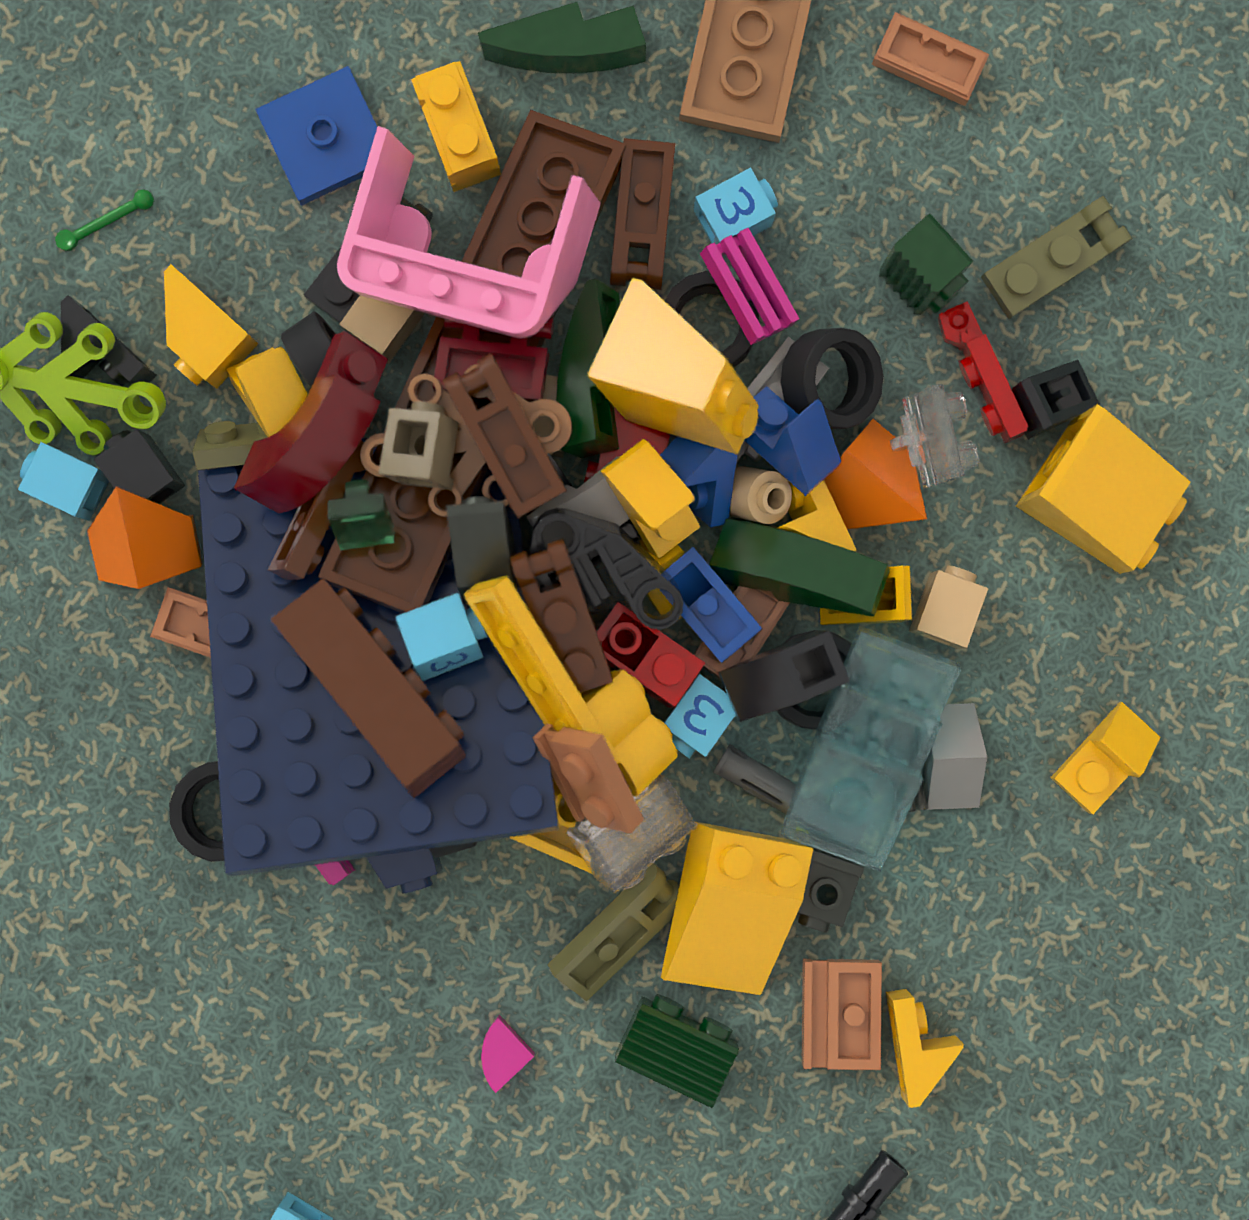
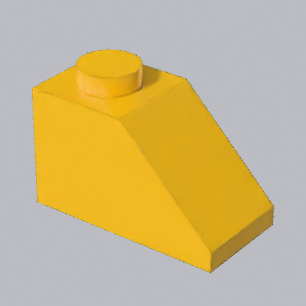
[164,264,258,389]

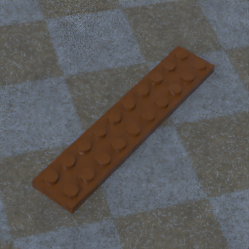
[318,110,626,614]

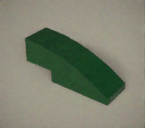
[478,2,646,74]
[556,278,620,458]
[709,519,890,617]

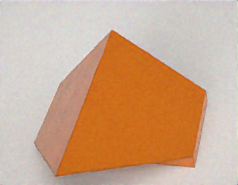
[824,419,927,530]
[87,487,202,589]

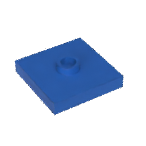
[255,66,377,206]

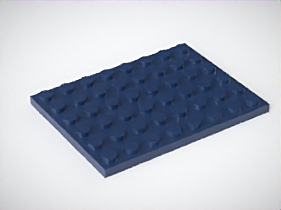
[198,438,559,877]

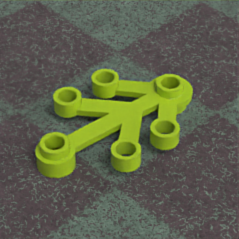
[0,312,166,455]

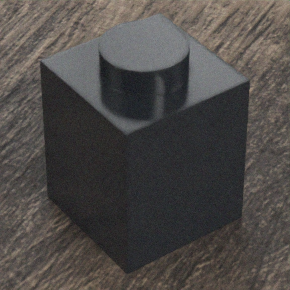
[94,429,186,504]

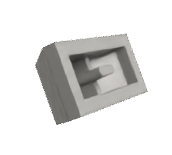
[921,703,987,810]

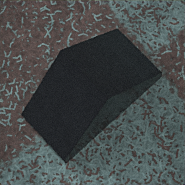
[1011,360,1101,440]

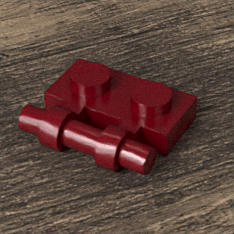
[432,317,554,403]

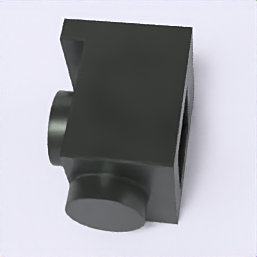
[797,848,864,933]

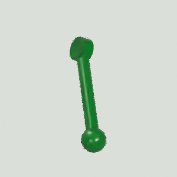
[55,189,154,251]

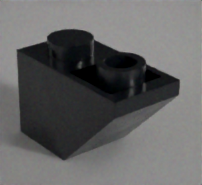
[718,630,850,722]

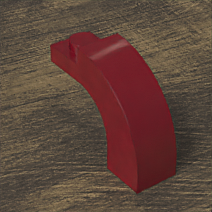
[234,331,388,514]

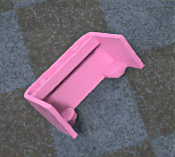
[337,127,601,338]

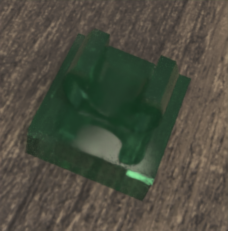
[328,479,395,550]

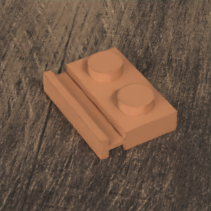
[533,724,644,834]
[802,959,882,1070]

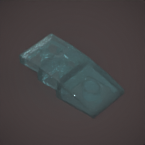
[781,626,962,872]

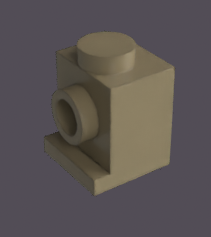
[379,401,458,490]

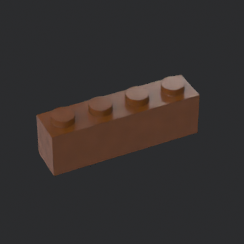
[270,578,466,798]

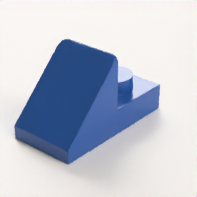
[744,386,841,496]
[660,436,738,527]
[659,547,763,663]

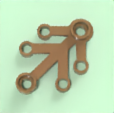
[361,364,572,516]

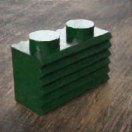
[879,214,973,315]
[615,994,739,1108]

